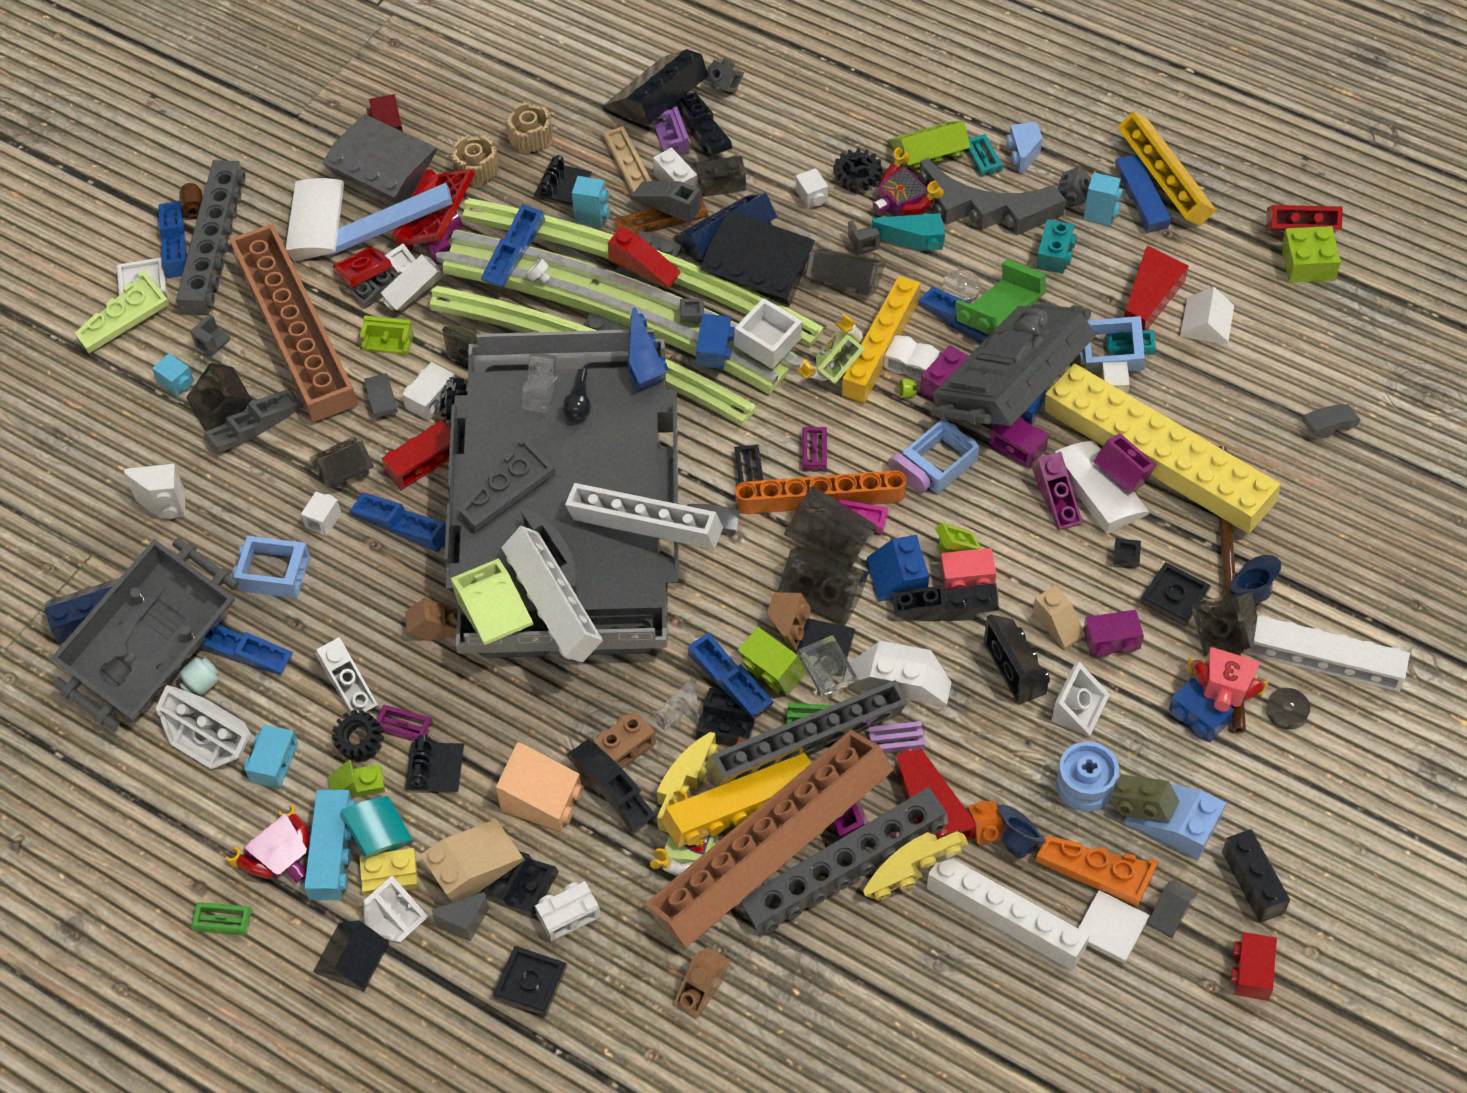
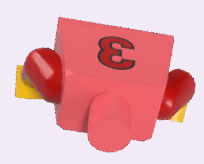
[1186,647,1269,712]

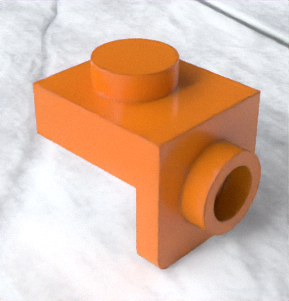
[968,800,1003,845]

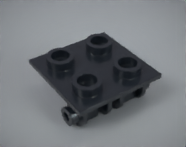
[534,155,592,205]
[405,735,464,792]

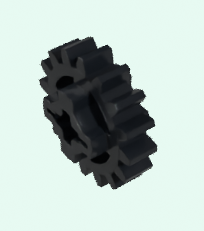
[833,148,883,192]
[439,377,467,429]

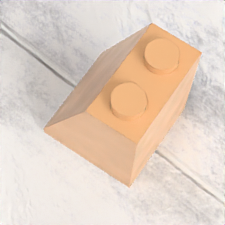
[496,742,584,832]

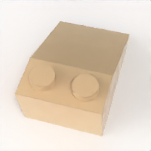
[420,819,525,903]

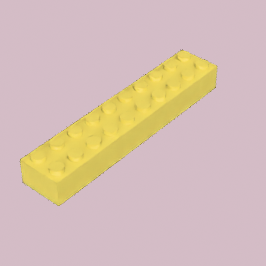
[1045,363,1281,534]

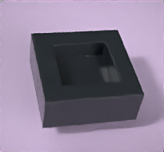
[1113,538,1141,567]

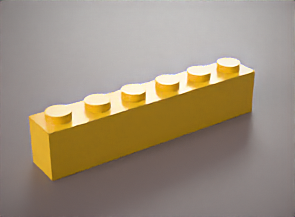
[1117,111,1216,226]
[842,276,921,404]
[662,753,811,848]

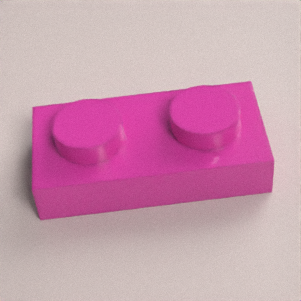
[834,499,888,533]

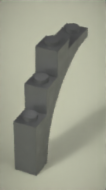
[918,158,1066,235]

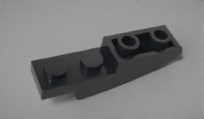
[676,92,732,156]
[893,583,1000,621]
[566,739,656,834]

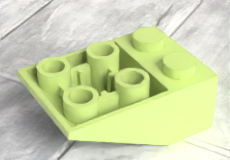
[450,558,533,645]

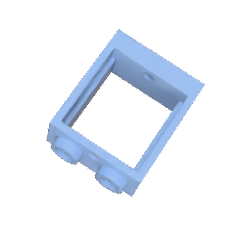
[1080,316,1145,374]
[902,419,979,495]
[232,536,310,598]

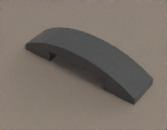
[521,508,578,598]

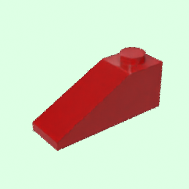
[608,227,681,289]

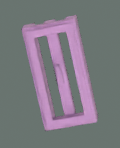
[868,721,925,753]

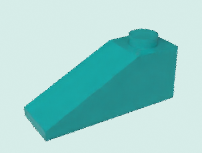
[871,213,945,251]

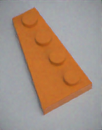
[1035,836,1159,907]

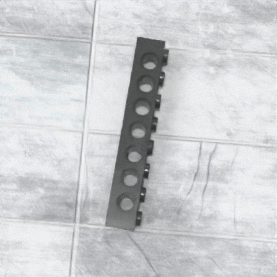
[176,160,246,316]
[704,680,908,788]
[741,787,948,936]

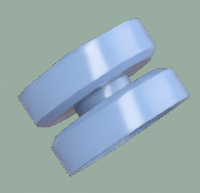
[1056,741,1119,812]

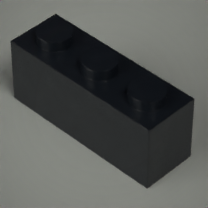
[1222,829,1290,923]

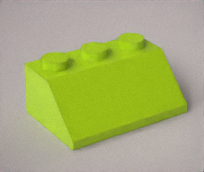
[888,121,970,169]

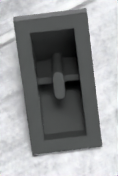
[1147,880,1198,938]
[431,892,489,941]

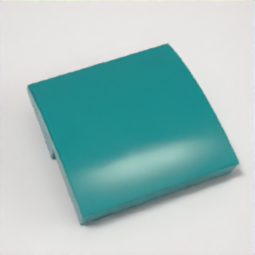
[340,796,413,859]

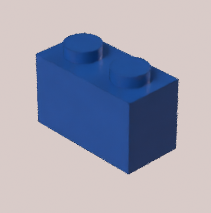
[695,313,735,369]
[1169,677,1234,742]

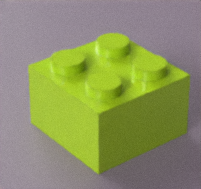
[1281,226,1341,283]
[738,626,806,696]

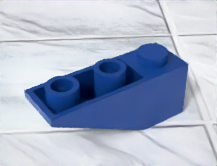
[627,307,668,391]

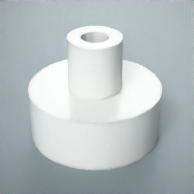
[525,258,550,284]

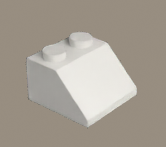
[124,464,185,519]

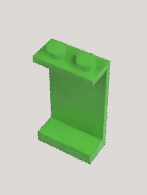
[955,259,1046,335]

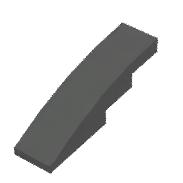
[204,388,303,454]

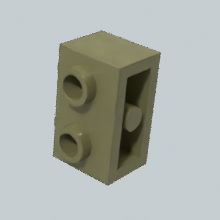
[1110,774,1179,823]

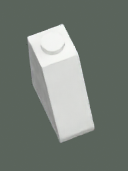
[381,254,445,311]

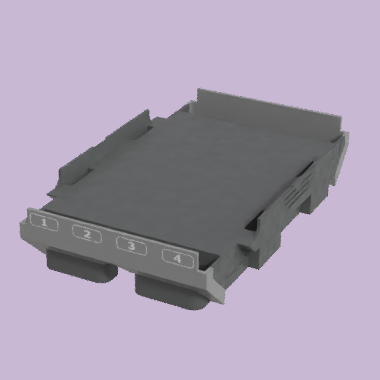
[444,329,679,658]

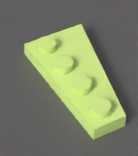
[75,269,169,353]

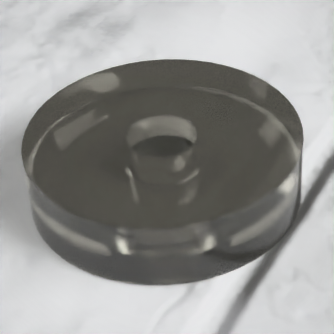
[1266,688,1310,730]

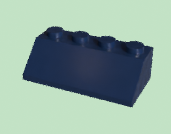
[673,192,777,260]
[45,578,120,644]

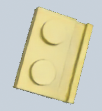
[360,848,418,896]

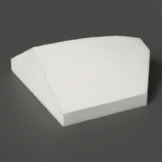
[363,875,428,942]

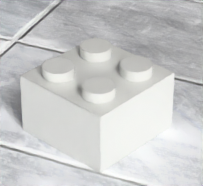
[734,298,802,369]

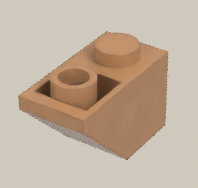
[767,592,811,651]
[405,598,458,641]
[673,947,731,1018]

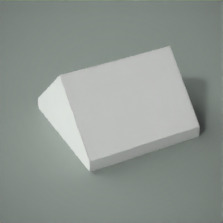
[1180,287,1234,345]
[1052,662,1110,736]

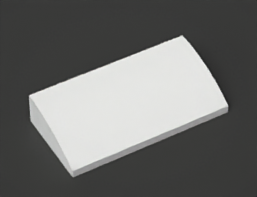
[286,178,344,262]
[1055,441,1149,534]

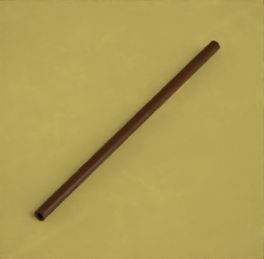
[1218,446,1246,733]

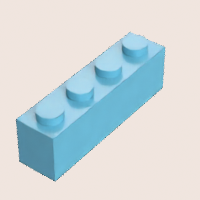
[304,790,356,900]

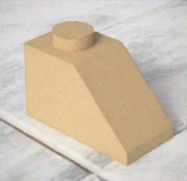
[1033,585,1085,650]

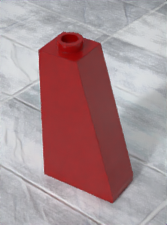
[1124,246,1189,331]
[895,748,977,840]

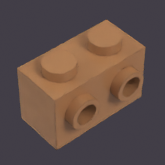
[593,710,656,769]

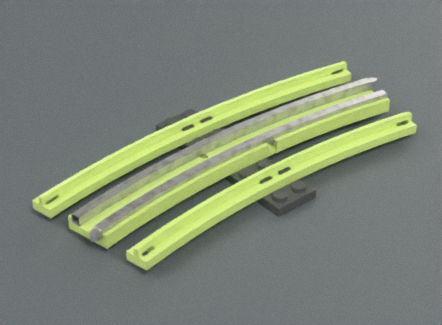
[430,198,823,427]

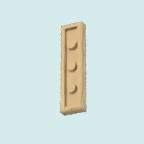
[603,126,652,194]

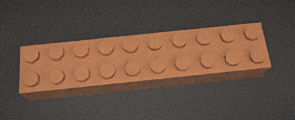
[229,223,358,423]
[645,730,894,948]

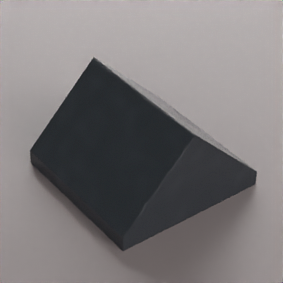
[314,920,389,992]

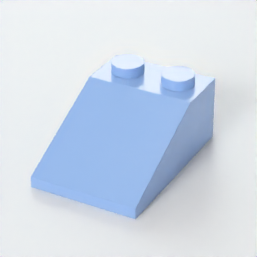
[1124,784,1226,860]

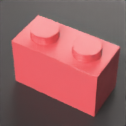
[940,548,997,590]

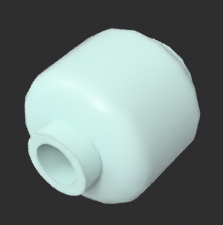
[179,657,219,696]

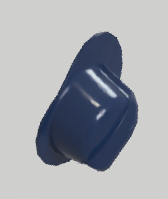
[1230,555,1281,608]
[998,805,1046,859]

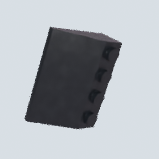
[602,49,708,125]
[700,210,815,305]

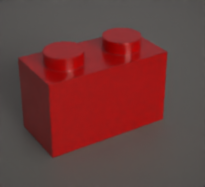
[1230,932,1277,1001]

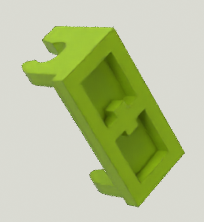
[360,316,414,355]

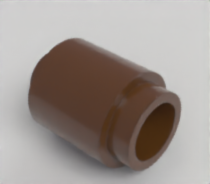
[179,183,203,217]

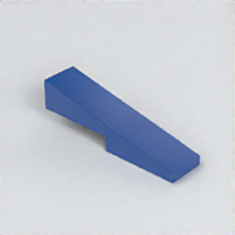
[1115,154,1171,233]
[158,201,188,279]
[481,204,545,288]
[918,287,989,344]
[349,492,446,553]
[198,625,293,675]
[688,632,773,719]

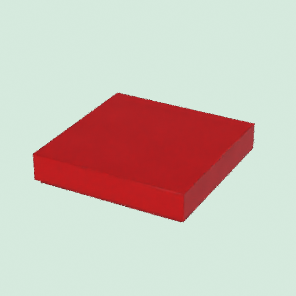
[332,246,393,287]

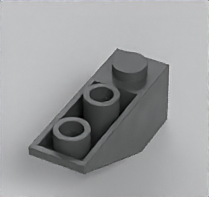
[631,181,701,223]

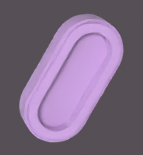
[888,453,931,492]

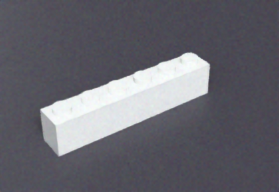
[565,483,723,550]
[501,526,603,662]
[1243,614,1410,692]
[927,855,1090,971]

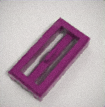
[802,427,827,472]
[377,704,433,742]

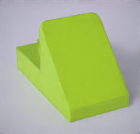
[935,522,981,554]
[328,760,385,798]

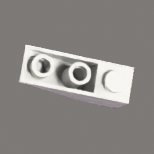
[315,637,378,713]

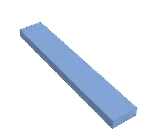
[326,183,453,256]

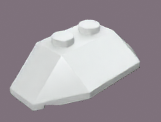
[844,641,952,707]
[155,685,251,769]

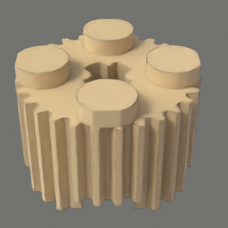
[506,101,553,155]
[451,135,499,188]

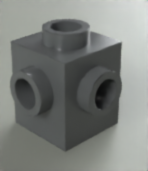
[705,58,744,93]
[1057,166,1092,207]

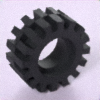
[332,710,384,762]

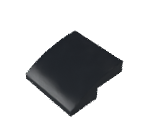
[696,688,756,746]
[481,851,559,917]

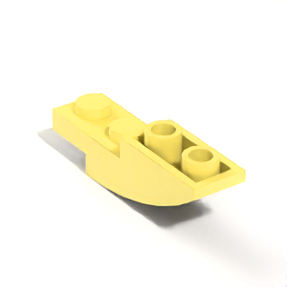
[657,732,719,833]
[863,831,968,900]

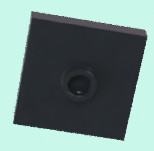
[1140,562,1211,627]
[795,618,855,676]
[493,946,567,1016]

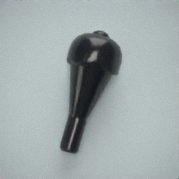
[563,368,591,422]

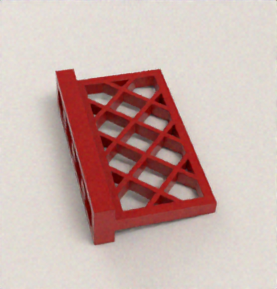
[391,169,475,251]

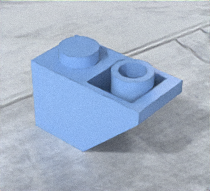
[1006,121,1042,173]

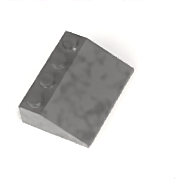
[322,114,438,204]

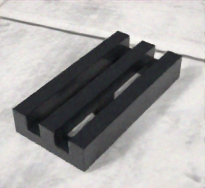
[734,444,764,484]

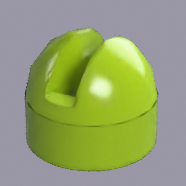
[899,379,917,398]

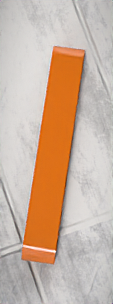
[735,471,906,514]

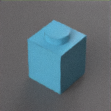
[152,353,194,396]

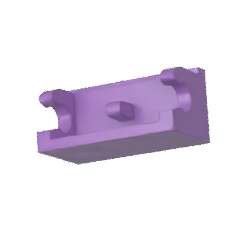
[654,107,690,156]

